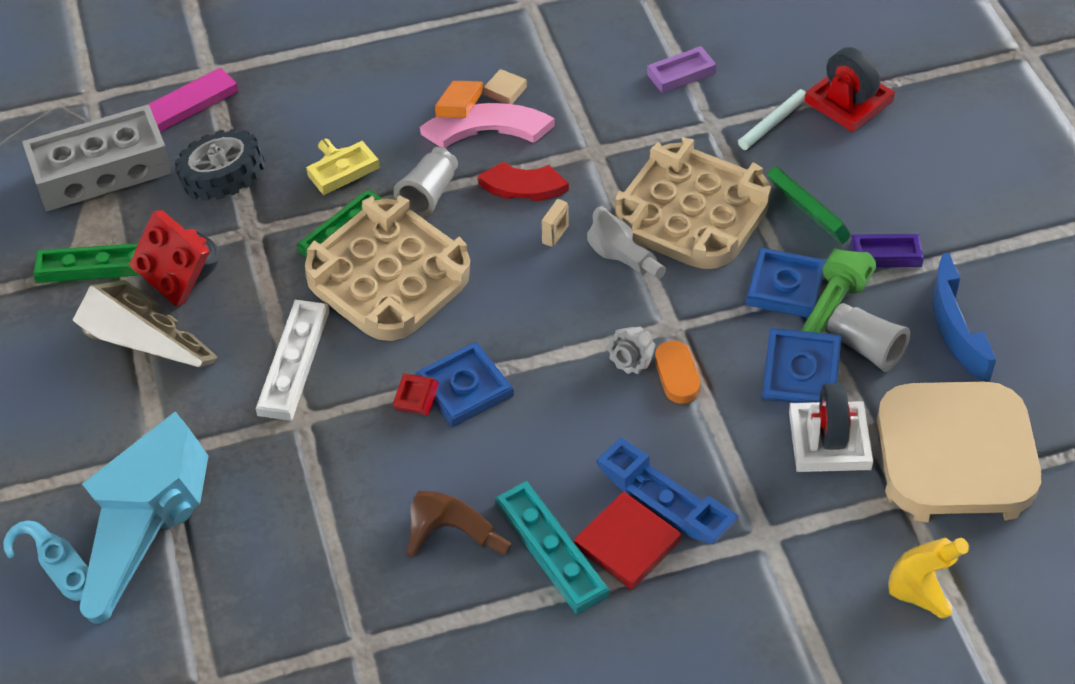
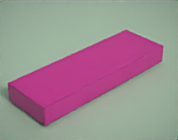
[147,67,238,132]

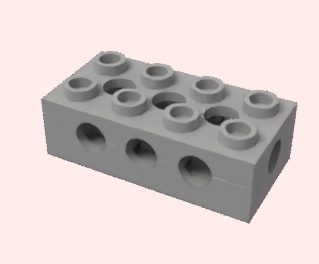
[22,104,172,212]

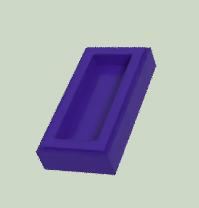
[850,234,924,268]

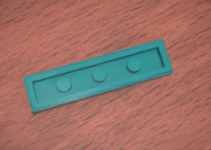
[495,481,609,615]

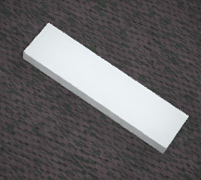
[256,300,330,421]

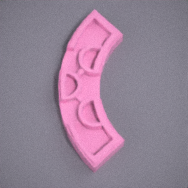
[420,103,555,148]

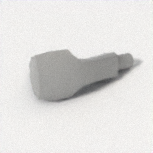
[587,206,666,279]

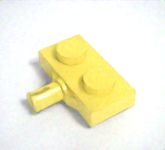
[306,138,380,195]

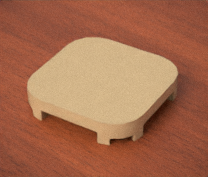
[615,137,772,269]
[305,195,470,341]
[875,382,1041,522]

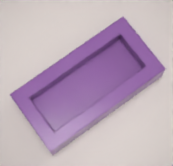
[647,46,717,93]

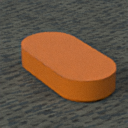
[655,341,700,404]

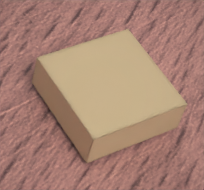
[484,69,527,104]
[541,199,569,247]

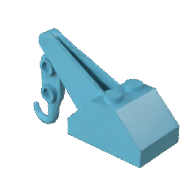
[3,412,208,624]

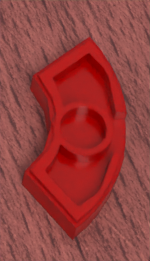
[477,161,569,201]

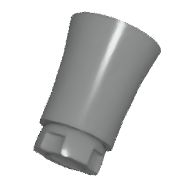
[393,147,458,217]
[827,303,911,372]

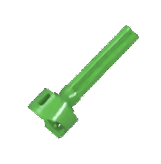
[801,248,876,333]

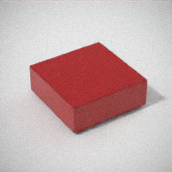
[392,373,439,416]

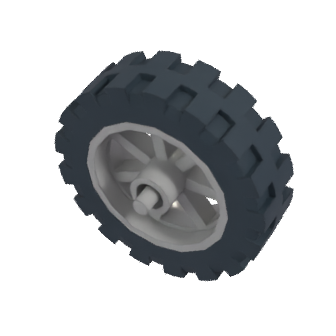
[175,129,265,201]

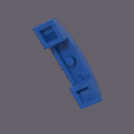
[933,253,996,382]
[596,437,738,544]

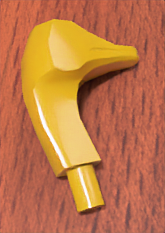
[888,538,969,618]

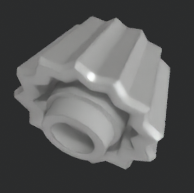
[606,326,656,374]

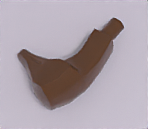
[406,491,512,558]

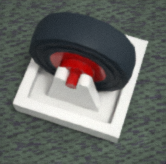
[789,383,873,472]

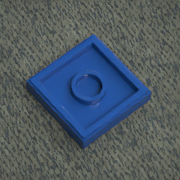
[746,247,827,317]
[762,327,842,403]
[415,342,514,427]

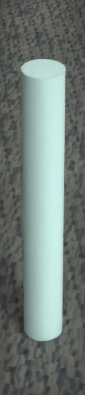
[738,89,805,150]

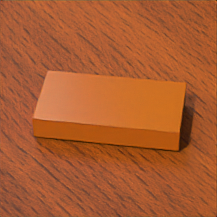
[435,81,483,118]

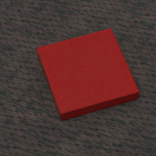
[574,491,682,590]

